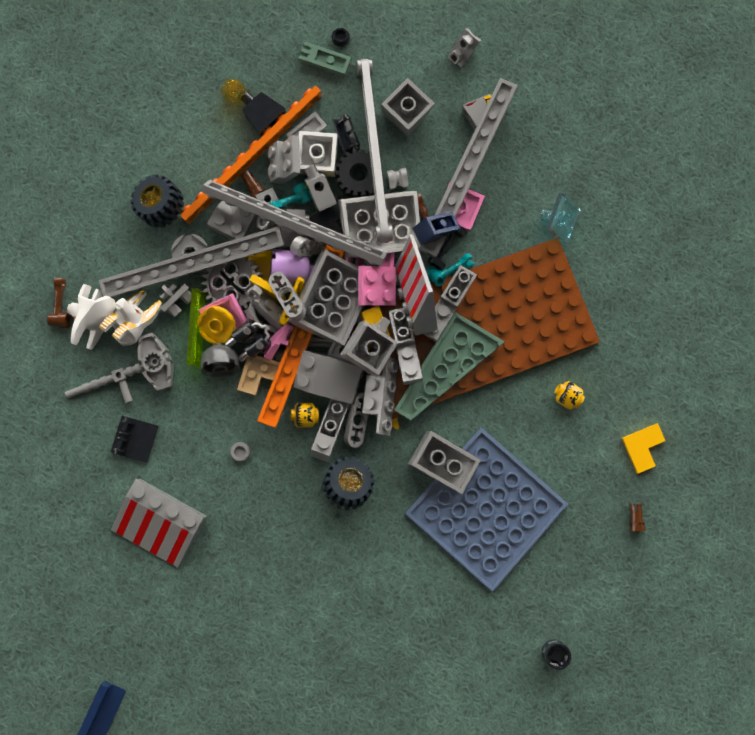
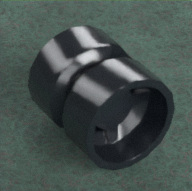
[542,639,572,670]

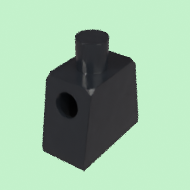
[241,92,286,138]

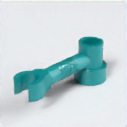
[269,182,312,208]
[426,253,474,286]

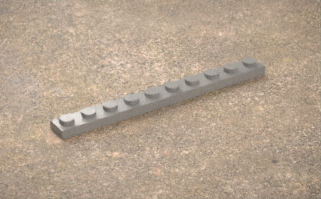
[419,78,518,258]
[201,180,387,266]
[99,226,285,297]

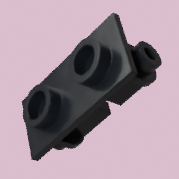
[332,114,360,155]

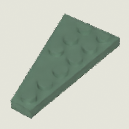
[394,312,504,421]

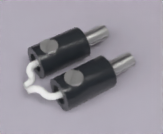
[225,319,271,362]

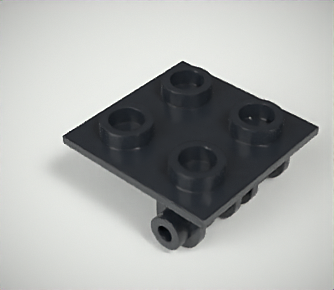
[110,415,159,463]

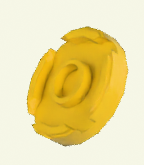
[197,306,236,344]

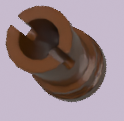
[240,170,266,199]
[629,504,646,532]

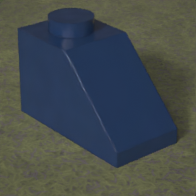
[412,212,460,245]

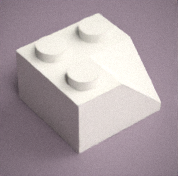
[299,131,338,177]

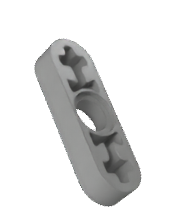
[290,236,328,257]
[269,272,306,321]
[344,392,369,448]

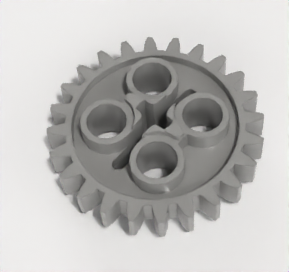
[202,257,263,311]

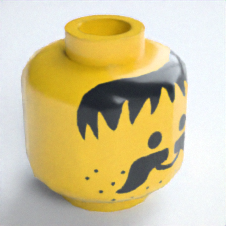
[555,381,585,410]
[290,403,319,428]

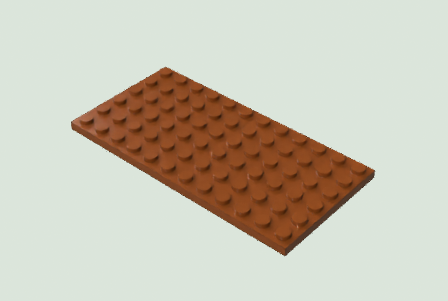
[352,237,600,420]

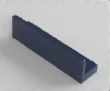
[77,681,126,735]

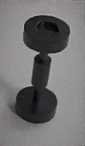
[427,226,466,271]

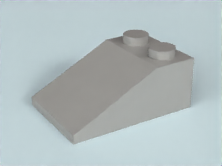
[293,350,363,404]
[408,431,481,494]

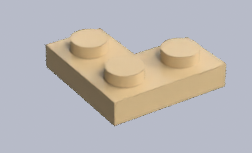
[237,356,280,396]

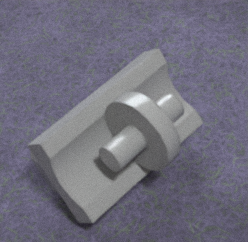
[448,28,481,67]
[160,283,194,317]

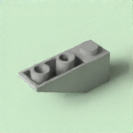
[310,399,349,462]

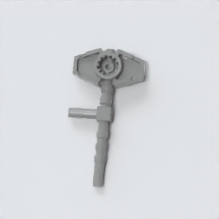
[65,333,174,403]

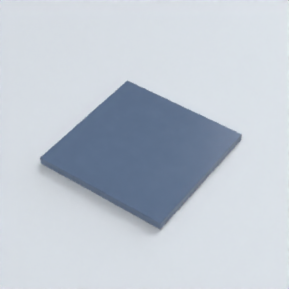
[405,427,568,592]

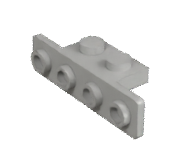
[362,357,398,436]

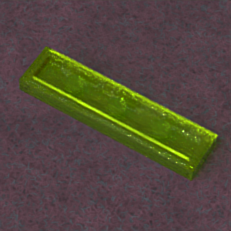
[186,289,206,367]

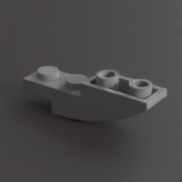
[423,265,477,342]
[389,308,423,385]

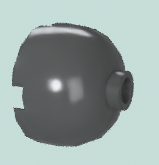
[200,343,240,378]

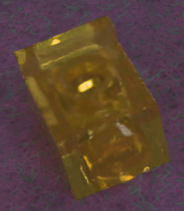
[220,78,248,107]

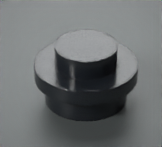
[331,28,350,47]

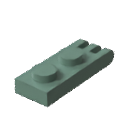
[298,42,351,77]

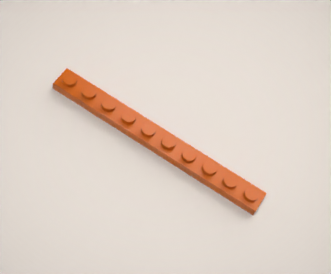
[180,85,322,225]
[257,245,345,428]

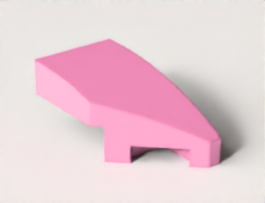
[264,323,294,360]

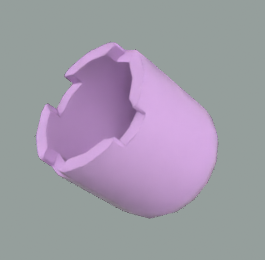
[270,249,314,287]

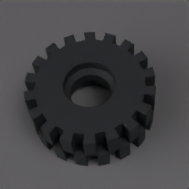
[335,149,383,198]

